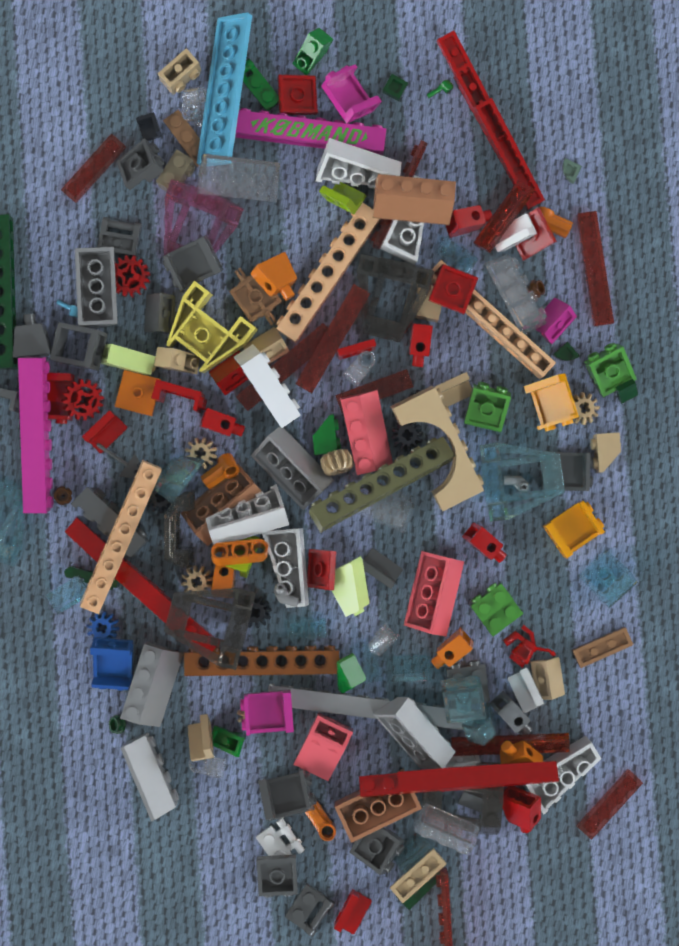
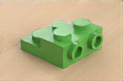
[584,343,637,398]
[464,382,511,432]
[469,583,523,637]

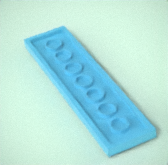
[197,12,252,166]

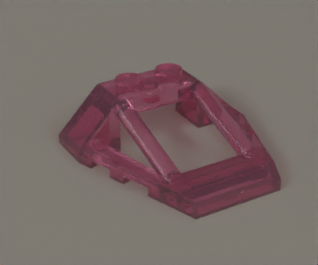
[164,179,244,255]

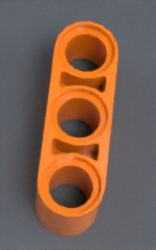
[211,539,268,566]

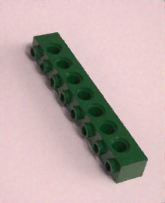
[0,214,18,370]

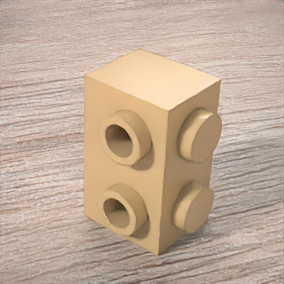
[158,48,202,95]

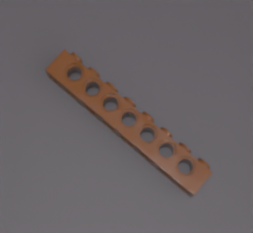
[184,645,340,676]

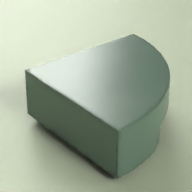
[562,158,582,184]

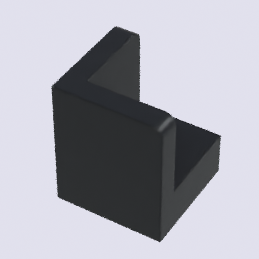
[136,112,162,141]

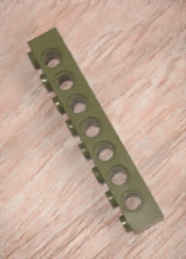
[309,436,455,533]

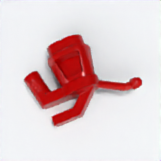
[502,625,556,668]

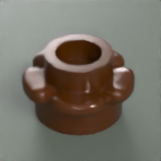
[528,280,545,298]
[53,486,72,505]

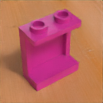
[321,64,382,124]
[240,690,294,736]

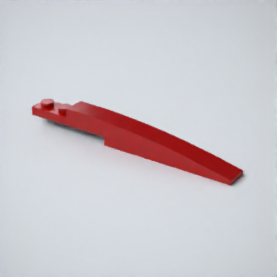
[436,30,545,209]
[65,517,220,657]
[359,761,559,797]

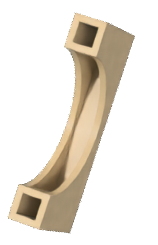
[390,386,484,511]

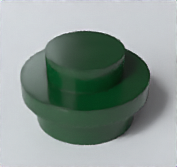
[109,714,126,734]

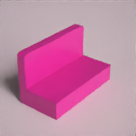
[530,298,577,344]

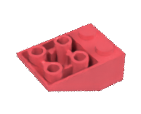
[293,712,353,781]

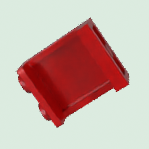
[47,373,75,424]
[151,379,207,413]

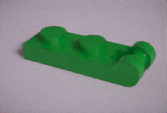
[243,58,279,111]

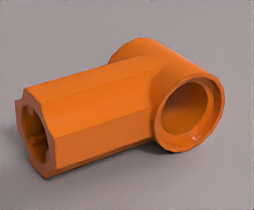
[539,207,573,238]
[200,453,240,489]
[305,801,336,841]

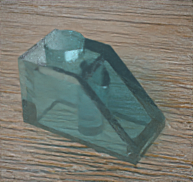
[462,702,497,746]

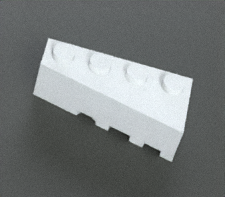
[316,138,402,189]
[380,175,424,264]
[234,344,301,428]
[205,484,289,545]
[262,528,309,608]
[526,736,601,815]

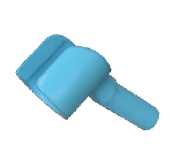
[57,300,78,318]

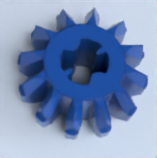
[86,611,120,641]

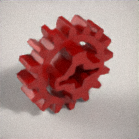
[115,255,151,298]
[61,378,104,421]

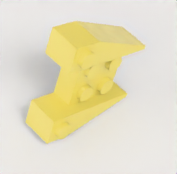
[166,281,258,373]

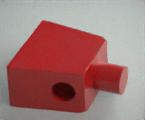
[446,205,492,238]
[409,323,433,367]
[199,408,245,437]
[462,522,507,563]
[499,786,541,833]

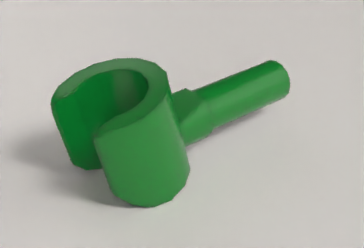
[427,80,453,98]

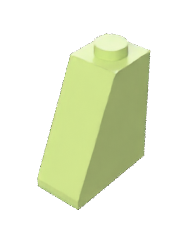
[101,344,156,375]
[331,556,370,617]

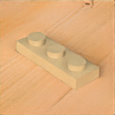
[390,848,447,903]

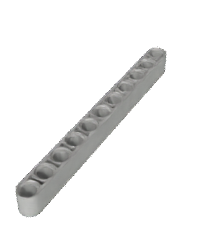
[268,684,477,731]

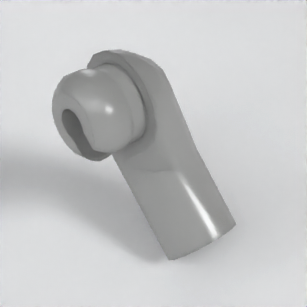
[503,475,530,493]
[274,583,299,607]

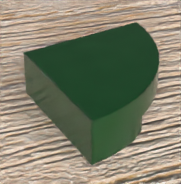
[552,342,580,361]

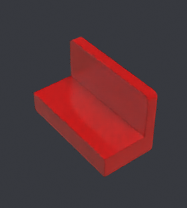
[209,351,248,396]
[82,410,128,453]
[334,889,372,934]

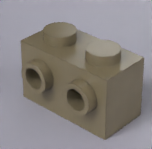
[156,149,195,197]

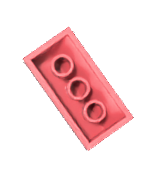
[340,390,393,475]
[404,551,464,637]

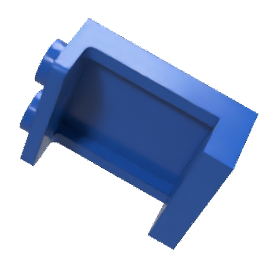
[90,637,133,691]

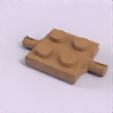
[229,268,282,326]

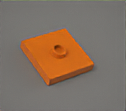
[115,370,162,416]

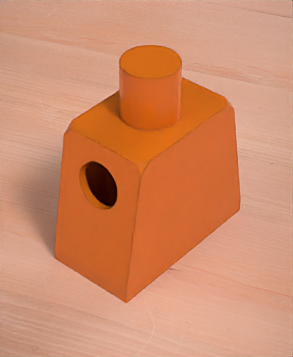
[250,252,297,301]
[211,553,236,598]
[431,627,473,669]
[500,741,544,764]

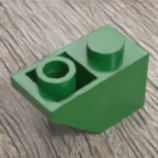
[292,28,334,75]
[313,414,341,456]

